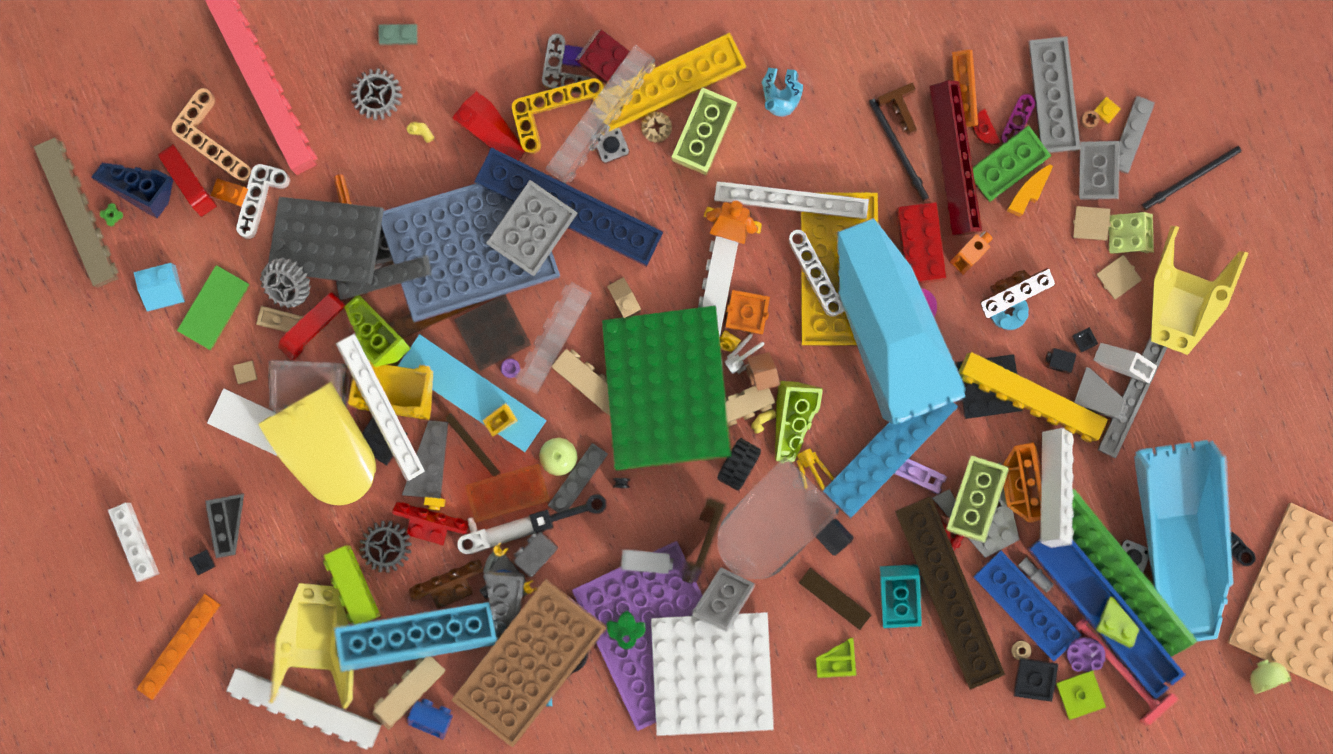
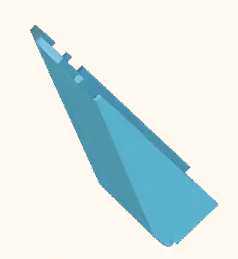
[837,219,965,424]
[1134,440,1233,642]

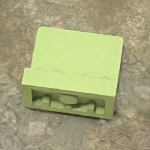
[1109,212,1154,253]

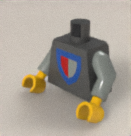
[479,542,537,599]

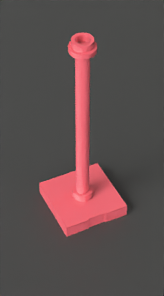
[1074,618,1178,726]

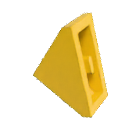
[483,403,518,437]

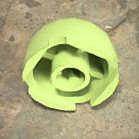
[539,437,578,476]
[1250,660,1291,694]

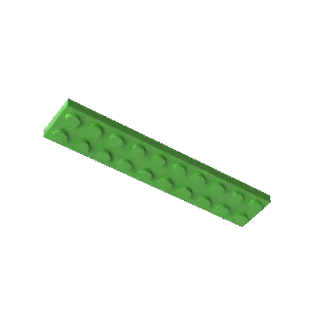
[1072,489,1197,657]

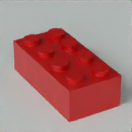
[896,202,946,283]

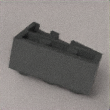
[205,494,244,559]

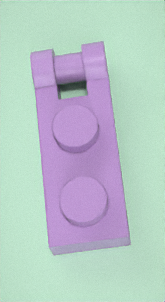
[894,459,947,495]

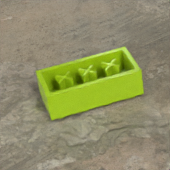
[323,546,381,625]

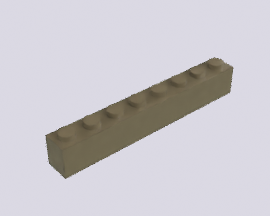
[34,138,119,288]

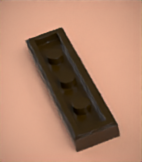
[445,413,501,477]
[799,568,871,630]

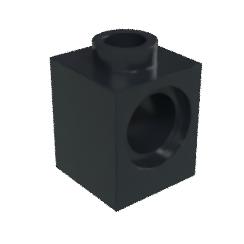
[1045,348,1076,374]

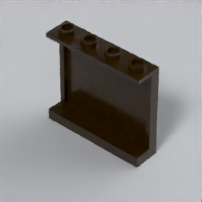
[679,497,726,584]

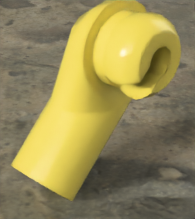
[407,122,434,143]
[751,409,776,434]

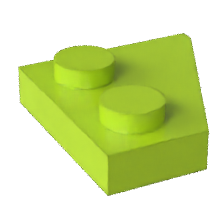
[1096,597,1139,648]
[816,638,856,678]

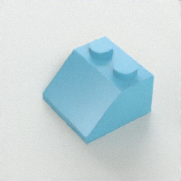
[134,263,185,312]

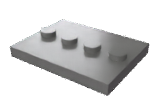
[486,180,578,276]

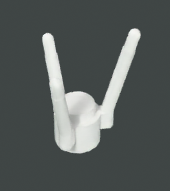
[724,334,764,374]

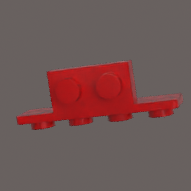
[392,502,469,545]

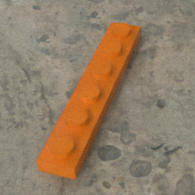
[137,594,221,700]

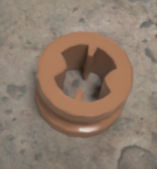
[1081,110,1099,129]

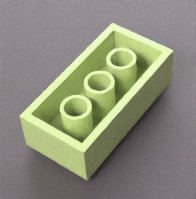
[672,87,737,176]
[947,456,1009,543]

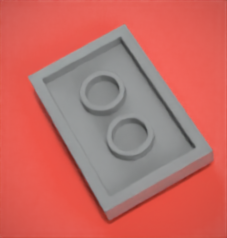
[1079,141,1120,200]
[693,568,755,632]

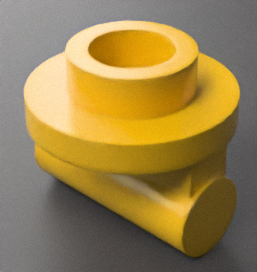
[720,330,741,352]

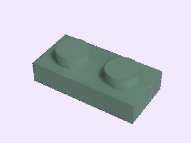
[379,24,418,45]

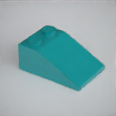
[879,564,922,628]

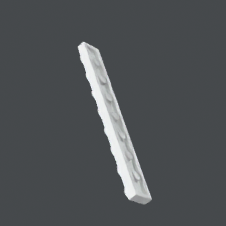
[714,181,869,219]
[336,334,425,481]

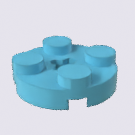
[991,300,1029,330]

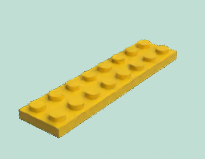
[593,33,746,132]

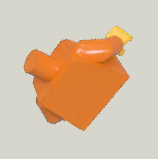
[703,200,762,244]

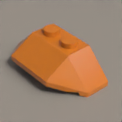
[1002,443,1042,522]

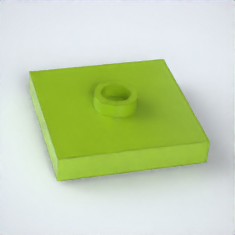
[1056,670,1106,720]

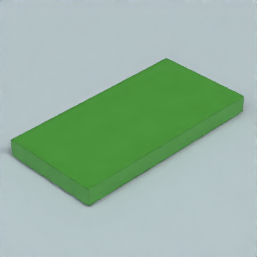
[973,125,1052,202]
[177,265,250,350]

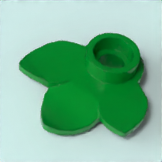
[607,611,645,650]

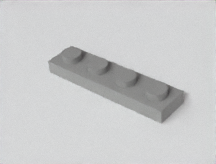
[1119,96,1155,174]

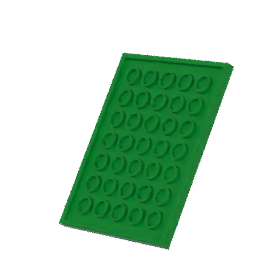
[602,305,731,470]

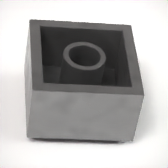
[514,532,558,577]

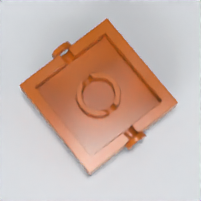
[725,290,770,335]

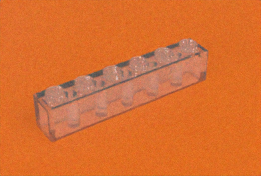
[515,282,592,395]

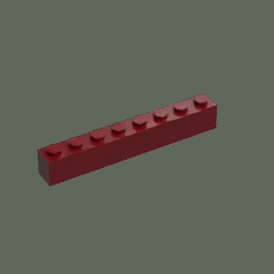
[930,80,982,236]

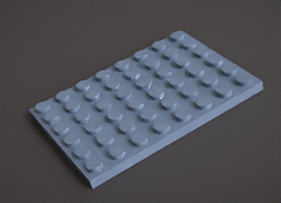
[381,184,560,322]

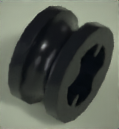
[613,478,630,488]

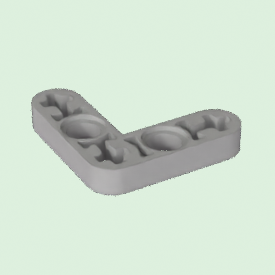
[542,34,597,94]

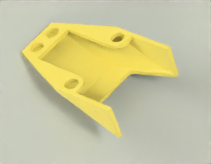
[1151,226,1248,355]
[269,583,353,709]

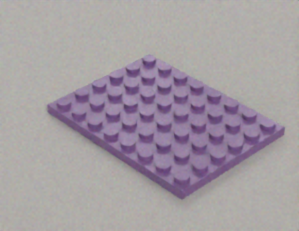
[572,541,702,731]

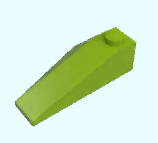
[344,295,411,367]
[775,381,823,462]

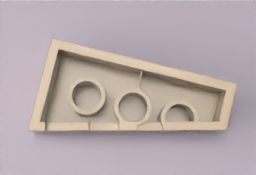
[726,386,775,427]
[372,656,446,730]

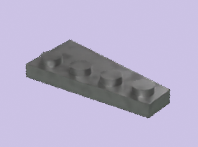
[402,420,448,499]
[485,571,524,642]

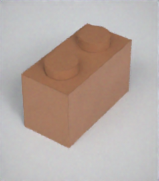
[745,352,780,391]

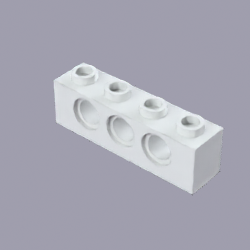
[108,503,160,582]

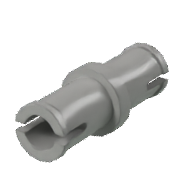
[1018,557,1054,593]

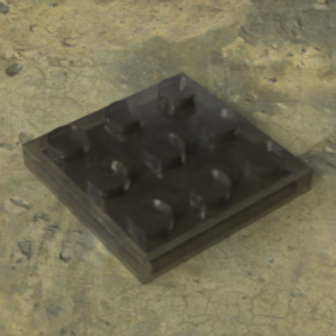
[454,294,531,371]

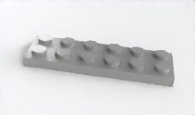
[1028,37,1080,153]

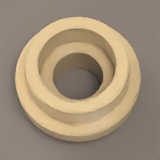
[1012,641,1031,660]

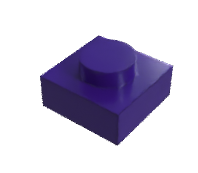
[562,45,583,68]

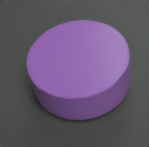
[501,359,520,378]

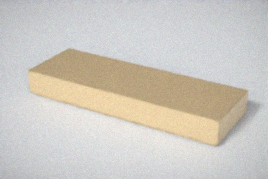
[256,306,303,332]

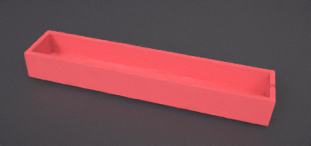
[205,0,318,175]

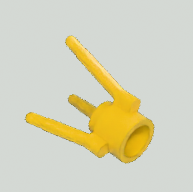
[796,448,835,489]

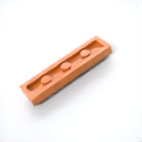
[952,49,978,127]

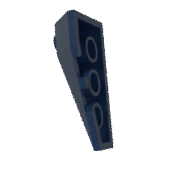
[91,163,173,218]

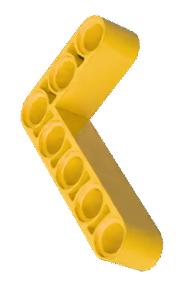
[512,78,604,153]

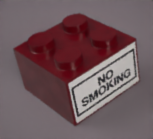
[575,29,632,84]

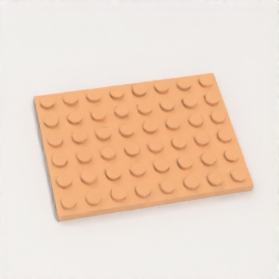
[1227,503,1333,692]

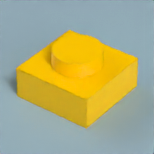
[1094,97,1121,124]
[424,497,446,510]

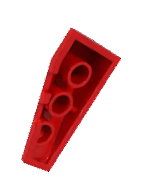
[452,91,526,161]

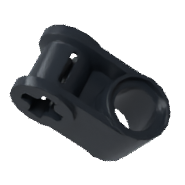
[1230,531,1256,567]

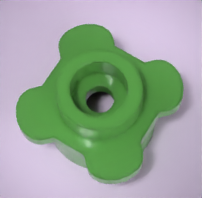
[100,203,123,226]

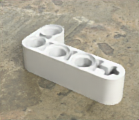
[237,164,290,239]

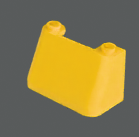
[348,359,433,420]

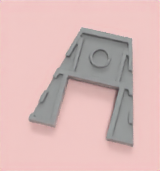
[932,463,1020,558]

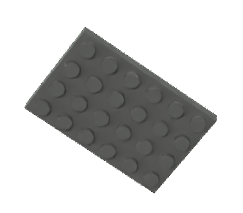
[268,197,384,285]

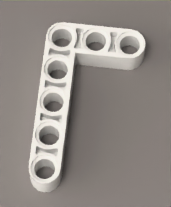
[788,230,845,317]

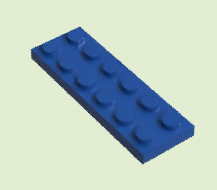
[973,550,1081,662]

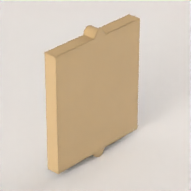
[1073,206,1111,241]
[1096,255,1142,300]

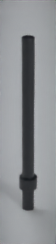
[868,98,929,201]
[1141,146,1242,211]

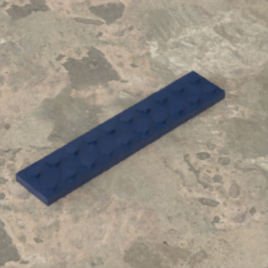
[474,148,663,267]

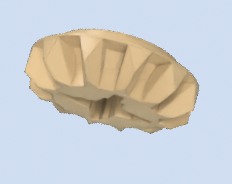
[642,112,672,142]

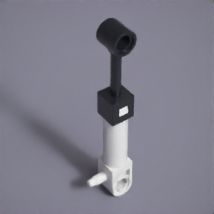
[457,494,607,554]

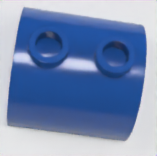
[408,698,453,740]

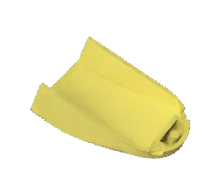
[258,382,376,505]

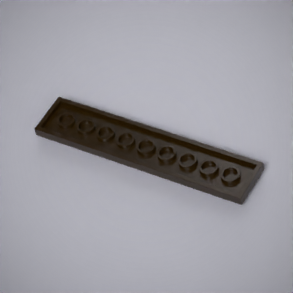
[895,496,1006,690]

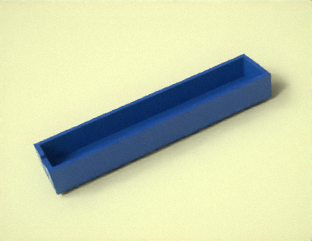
[1027,537,1186,699]

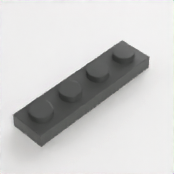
[548,443,608,513]

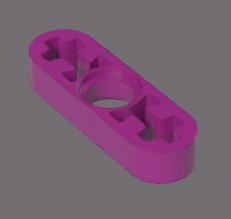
[1001,94,1035,144]

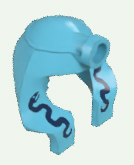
[762,68,803,117]

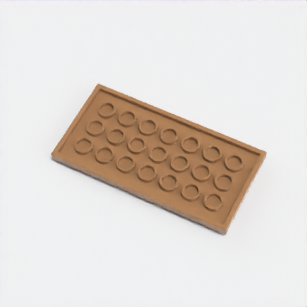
[452,579,607,747]

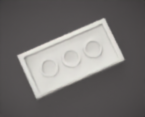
[207,389,277,456]

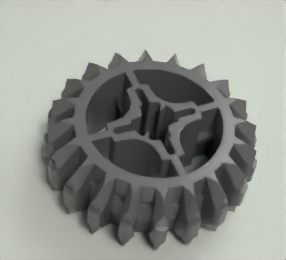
[359,521,412,573]

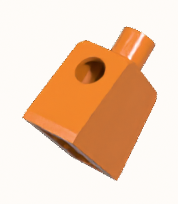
[950,231,993,275]

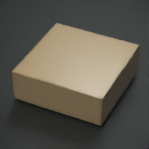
[233,361,258,384]

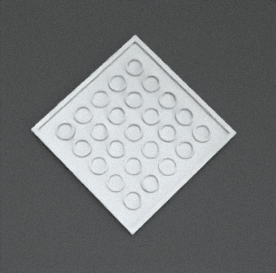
[651,612,774,736]

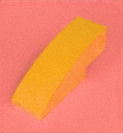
[1006,164,1053,217]

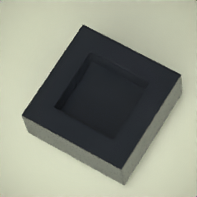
[1072,327,1098,353]
[189,549,216,575]

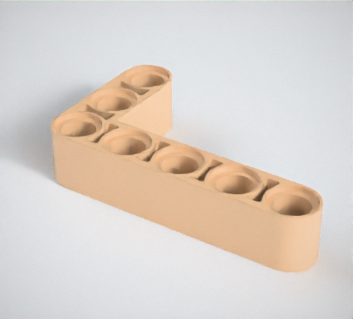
[172,88,252,183]

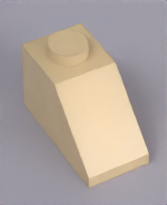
[607,277,641,318]

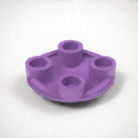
[1067,637,1105,672]

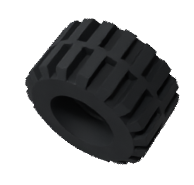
[717,438,761,491]

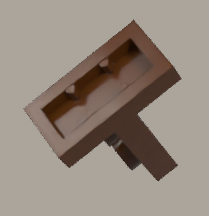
[876,82,917,136]

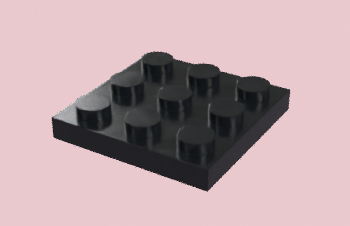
[957,354,1023,419]

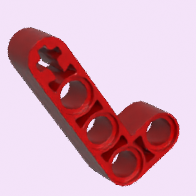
[157,144,217,217]
[278,292,346,361]

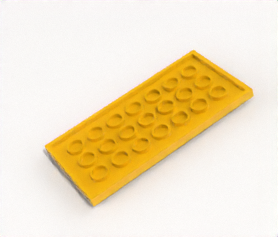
[801,193,878,346]

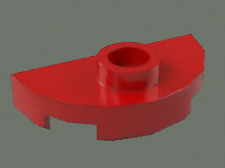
[973,108,1001,145]

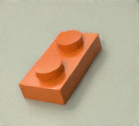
[210,178,248,207]

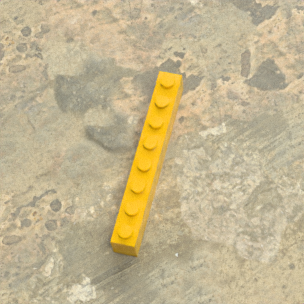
[958,352,1108,443]

